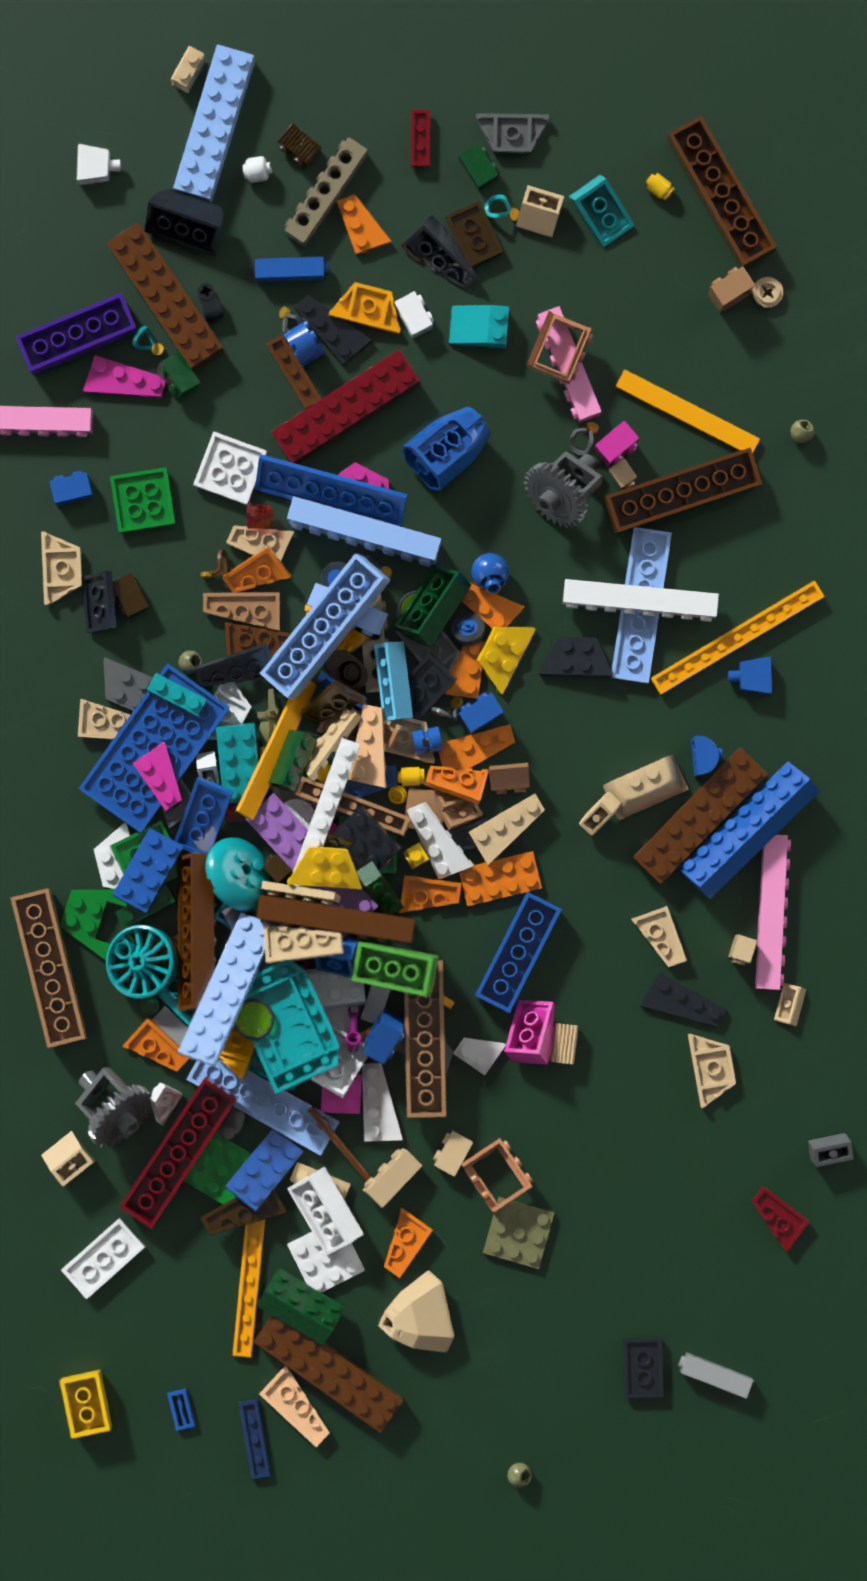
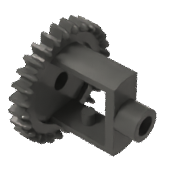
[523,451,602,528]
[75,1068,152,1148]

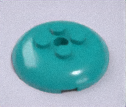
[206,838,272,911]

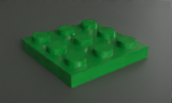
[110,467,176,534]
[109,821,178,883]
[184,1133,252,1204]

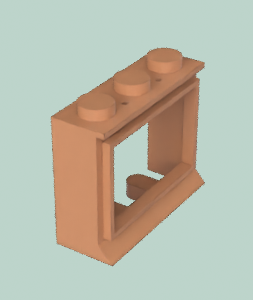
[527,311,593,384]
[461,1138,533,1215]

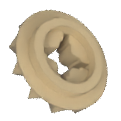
[753,277,783,308]

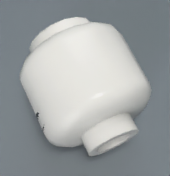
[243,156,272,183]

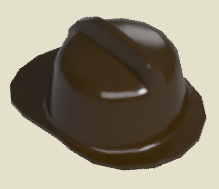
[326,650,368,691]

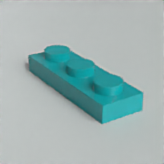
[147,673,207,717]

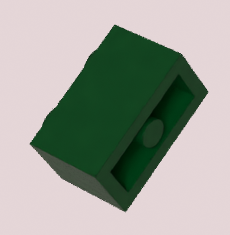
[459,143,499,191]
[157,352,200,400]

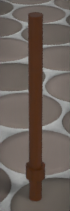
[307,1106,371,1181]

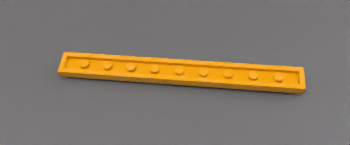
[650,580,825,695]

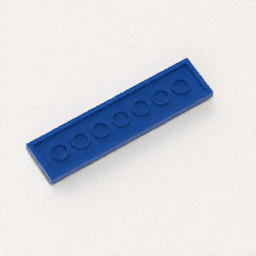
[254,454,408,527]

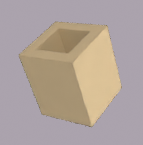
[608,458,637,490]

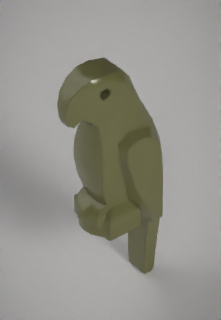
[257,689,280,757]

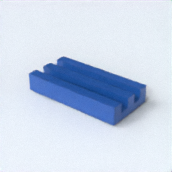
[167,1388,196,1431]

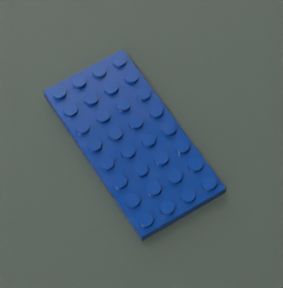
[78,663,230,833]

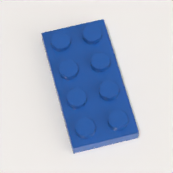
[174,777,234,853]
[112,828,184,914]
[225,1129,303,1212]

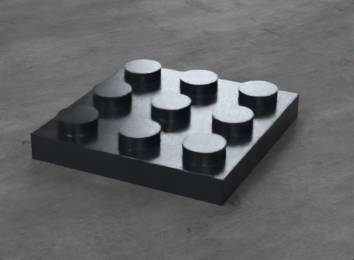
[323,805,402,884]

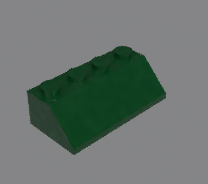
[394,565,471,647]

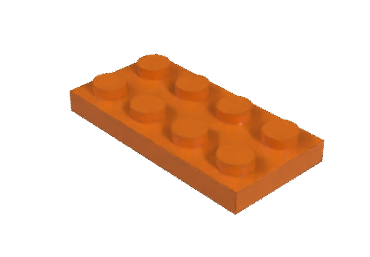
[459,851,542,907]

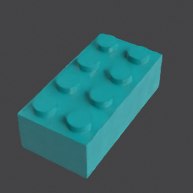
[216,723,259,803]

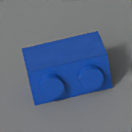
[49,471,94,506]

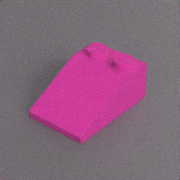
[504,1000,554,1064]

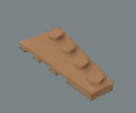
[203,592,280,631]

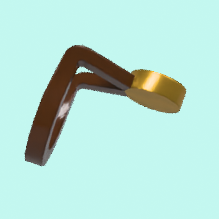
[200,550,229,578]

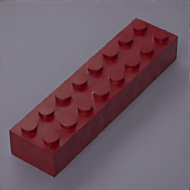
[271,349,420,464]
[120,1076,239,1229]

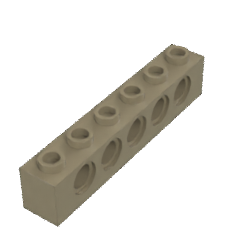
[284,137,368,247]
[361,589,389,694]

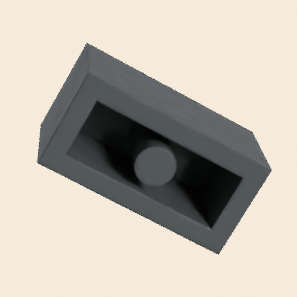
[808,1133,853,1167]

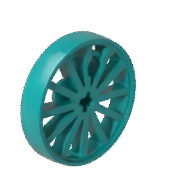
[106,925,178,999]

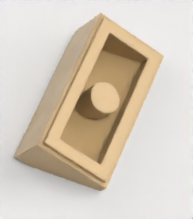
[774,983,806,1026]

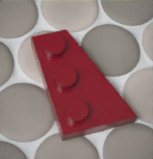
[751,1186,810,1252]

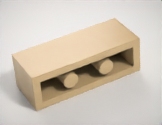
[363,1148,422,1208]

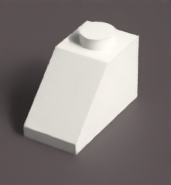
[196,751,221,786]

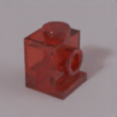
[247,502,274,529]

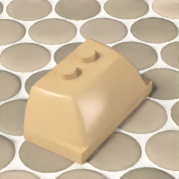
[603,755,689,821]

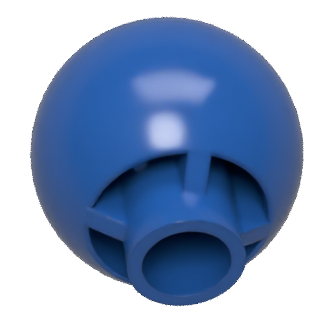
[471,553,510,594]

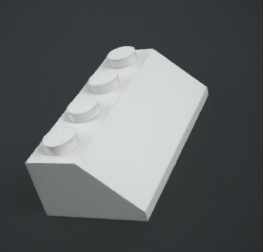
[287,1167,363,1256]

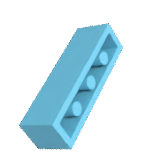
[374,642,413,721]

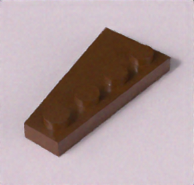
[225,622,292,657]

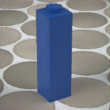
[255,257,328,282]

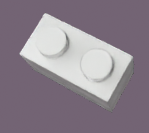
[394,291,434,339]

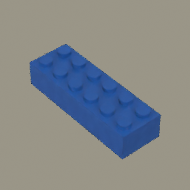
[475,892,562,1013]

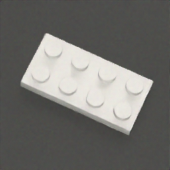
[61,1218,145,1299]

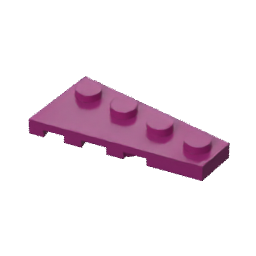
[83,355,167,398]

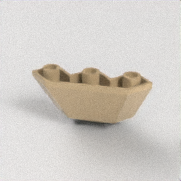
[378,1271,454,1352]

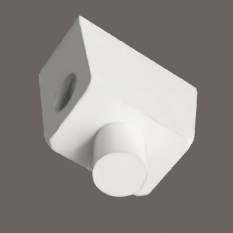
[77,144,121,185]

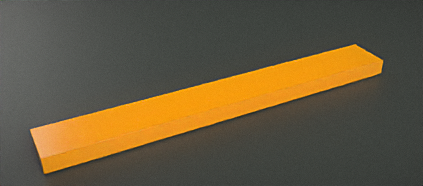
[616,369,760,453]
[236,681,317,820]
[233,1219,266,1358]

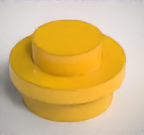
[388,785,408,804]

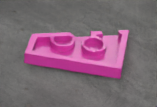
[133,741,182,811]

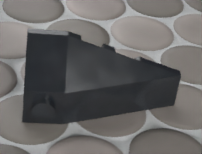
[401,215,478,290]

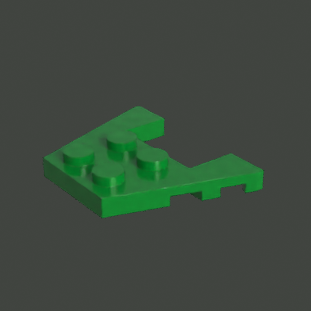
[60,889,128,960]

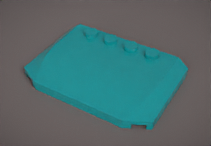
[239,961,339,1094]

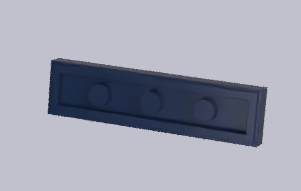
[239,1399,271,1480]

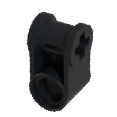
[197,283,224,322]

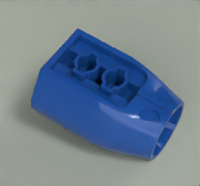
[402,407,491,491]

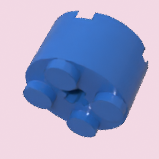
[284,321,326,367]

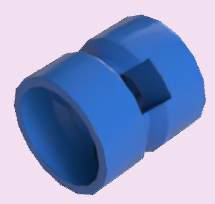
[412,726,443,756]

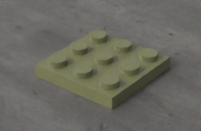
[483,1196,554,1269]

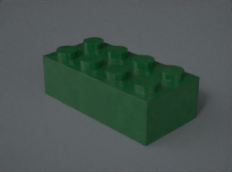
[256,1268,345,1345]

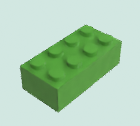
[352,941,439,996]

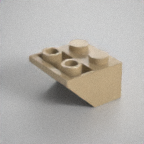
[516,185,564,238]
[42,1131,96,1186]

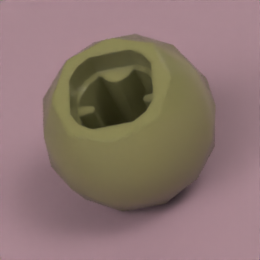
[790,420,814,444]
[178,650,202,674]
[507,1463,532,1488]

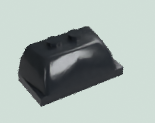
[144,189,224,257]

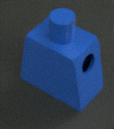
[728,657,772,695]

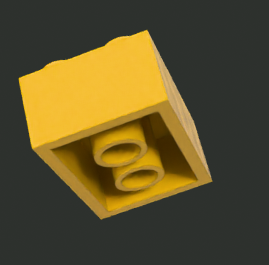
[60,1369,112,1438]

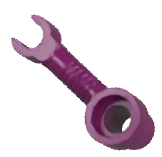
[346,1006,361,1053]

